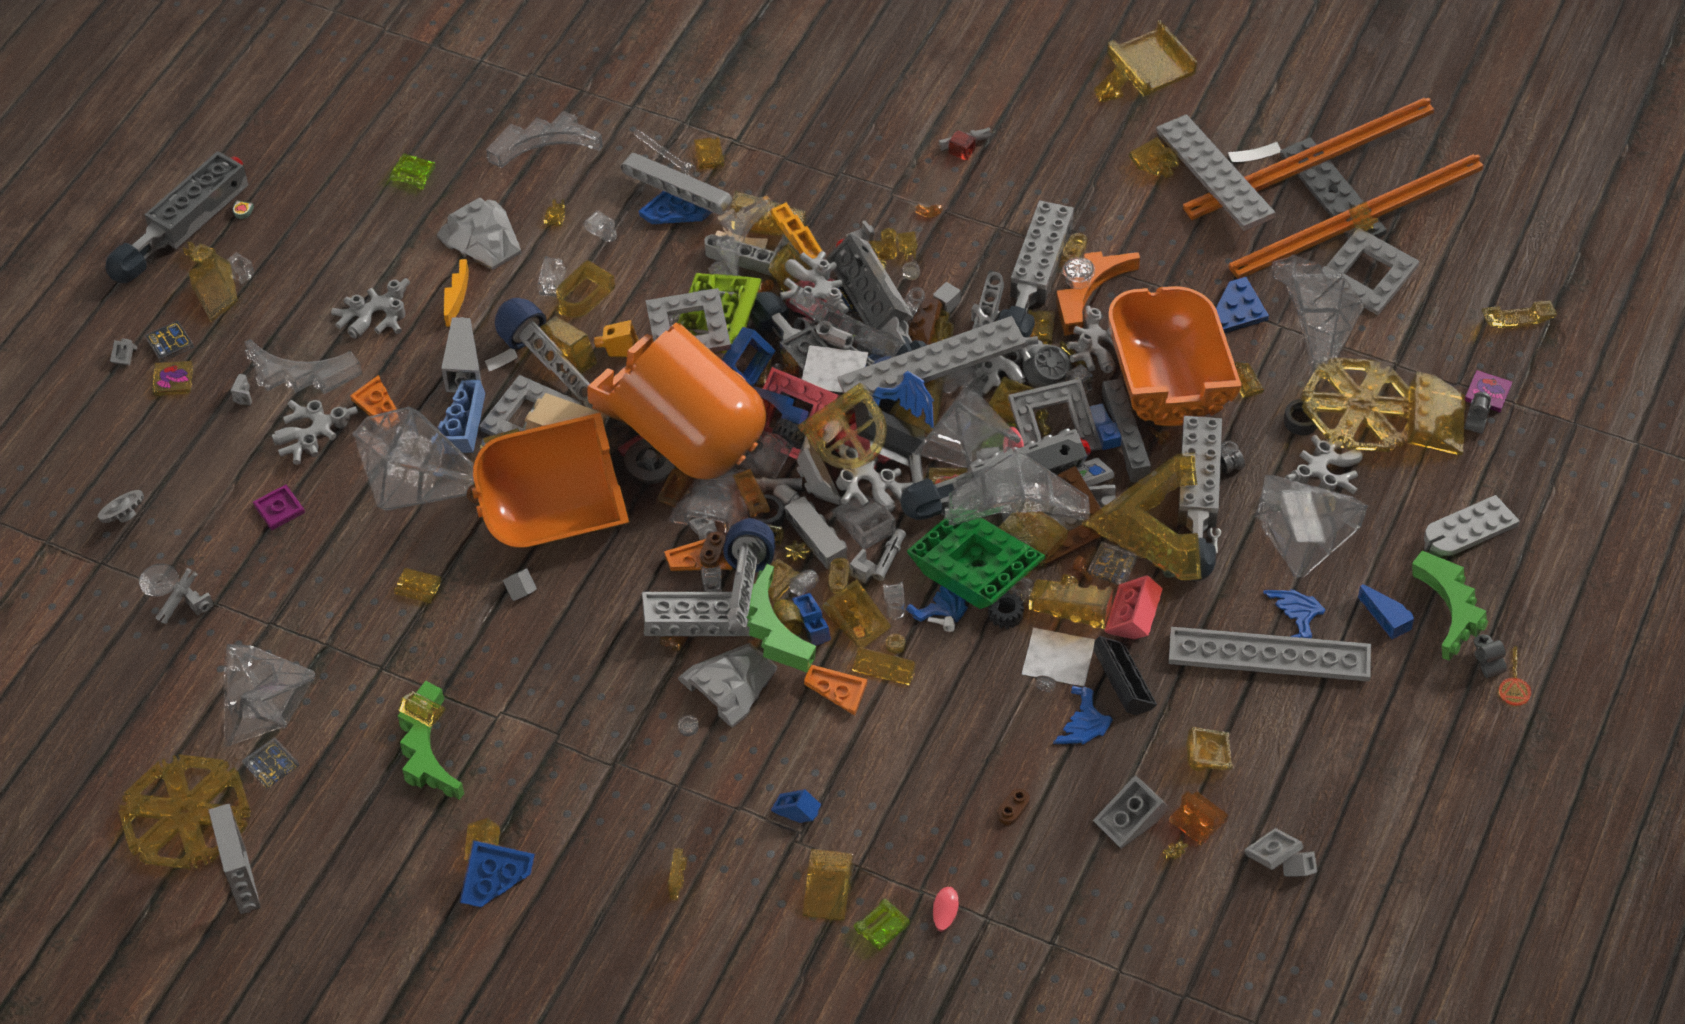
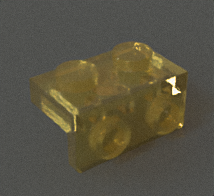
[464,818,500,862]

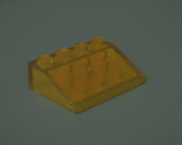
[1407,371,1465,455]

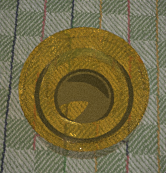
[886,634,906,654]

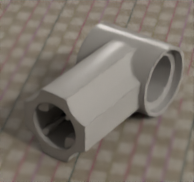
[816,321,854,350]

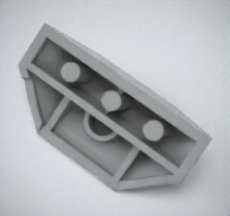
[796,434,843,506]

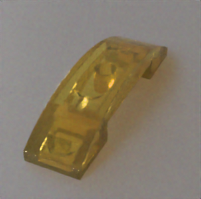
[1481,300,1557,328]

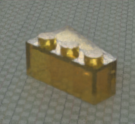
[539,316,598,374]

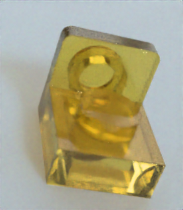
[1348,202,1379,231]

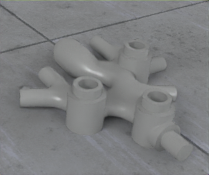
[780,251,849,314]
[331,278,410,339]
[1067,306,1117,373]
[973,308,1038,396]
[271,400,358,465]
[1285,429,1363,496]
[835,440,913,514]

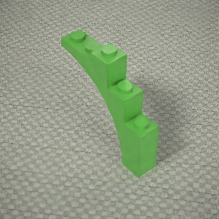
[1412,551,1488,661]
[746,564,816,673]
[398,681,464,800]

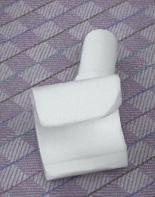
[1207,528,1221,554]
[928,616,955,632]

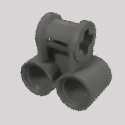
[1464,392,1491,434]
[1474,634,1507,678]

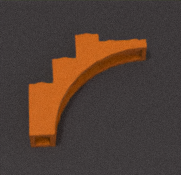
[1056,251,1140,336]

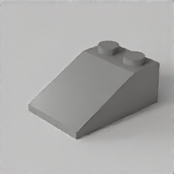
[1093,775,1170,848]

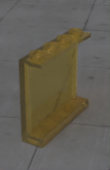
[1107,20,1197,96]

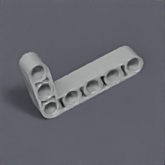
[704,234,798,277]
[972,272,1021,366]

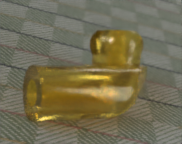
[1035,409,1051,436]

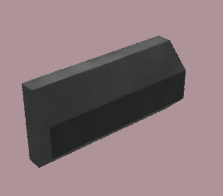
[854,401,926,459]
[1094,636,1157,715]

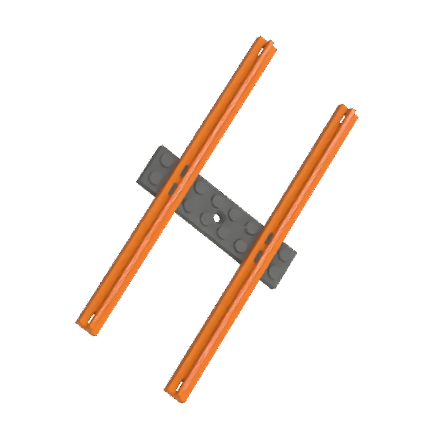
[1183,98,1484,279]

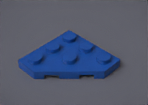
[639,191,712,224]
[1216,277,1269,333]
[459,841,535,907]

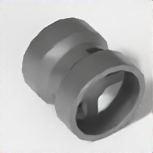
[1220,450,1245,474]

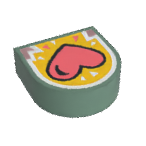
[233,200,254,219]

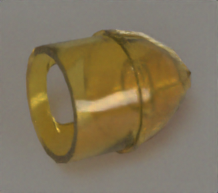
[772,599,805,636]

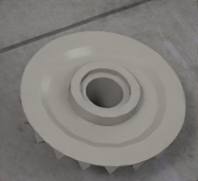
[98,490,144,523]

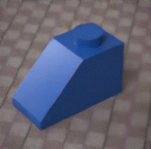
[771,789,821,823]

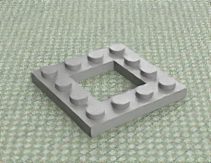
[1317,227,1419,315]
[646,288,731,352]
[479,375,582,438]
[1008,378,1102,452]

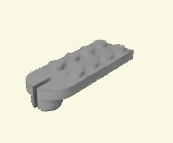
[1424,495,1520,557]

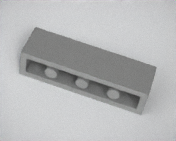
[785,496,847,569]

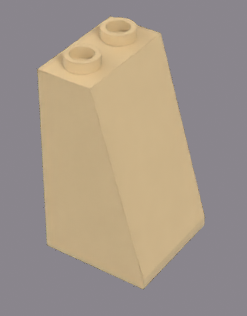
[525,393,608,430]

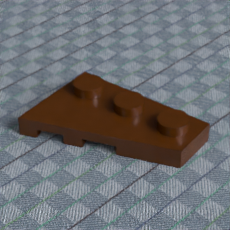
[908,298,942,345]

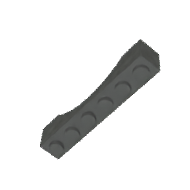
[1102,379,1151,483]

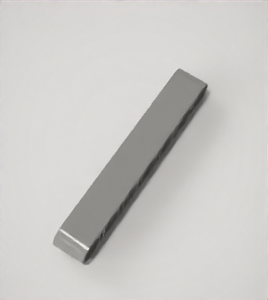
[620,153,732,215]

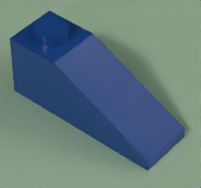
[1358,584,1414,639]

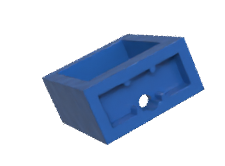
[722,327,776,387]

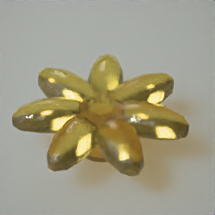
[785,540,810,561]
[1163,840,1188,859]

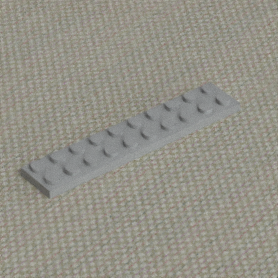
[1156,114,1276,231]
[837,316,1026,408]
[1168,627,1371,681]

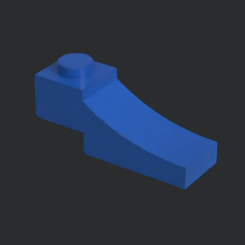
[754,386,809,426]
[1089,403,1121,450]
[792,593,831,645]

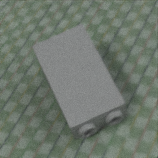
[441,317,482,392]

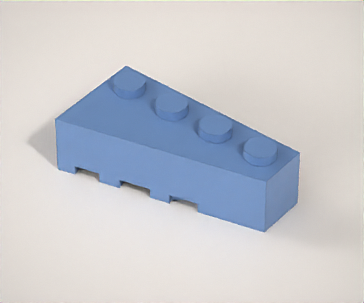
[431,380,485,453]

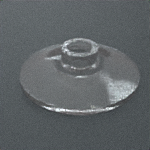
[139,563,179,597]

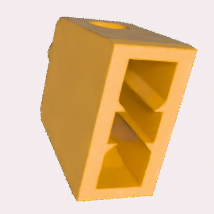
[594,320,639,357]

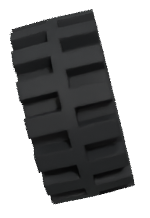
[772,418,808,449]
[988,591,1024,629]

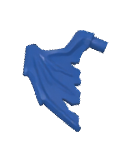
[871,371,934,428]
[906,585,968,622]
[1263,589,1325,639]
[1053,685,1113,745]

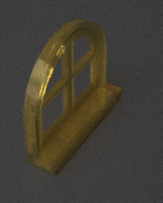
[797,383,887,469]

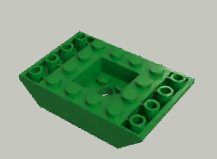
[907,505,1045,609]

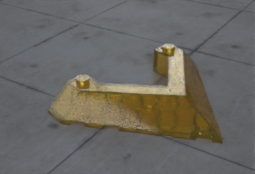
[1082,452,1202,580]

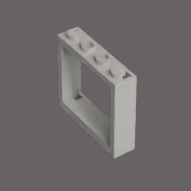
[209,804,261,914]

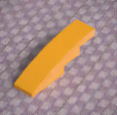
[770,202,822,259]
[444,259,469,327]

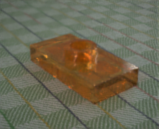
[782,352,799,378]

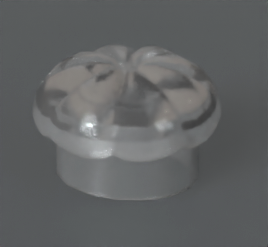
[1062,257,1095,289]

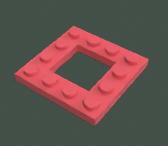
[757,367,840,459]

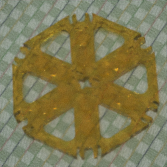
[1301,357,1421,452]
[118,754,251,869]

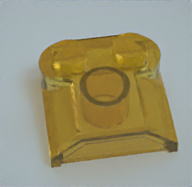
[768,244,812,292]
[989,377,1036,422]
[1186,727,1233,771]

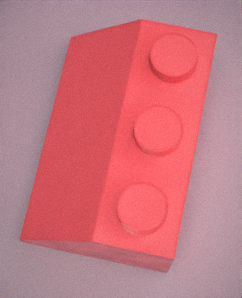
[1104,575,1163,640]

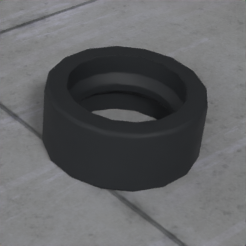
[1284,399,1321,435]
[748,494,784,528]

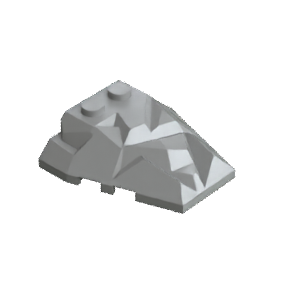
[437,198,522,270]
[678,643,777,728]

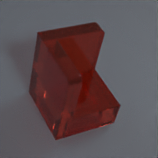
[949,131,976,161]

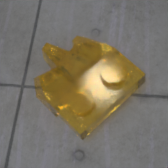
[1128,137,1180,178]

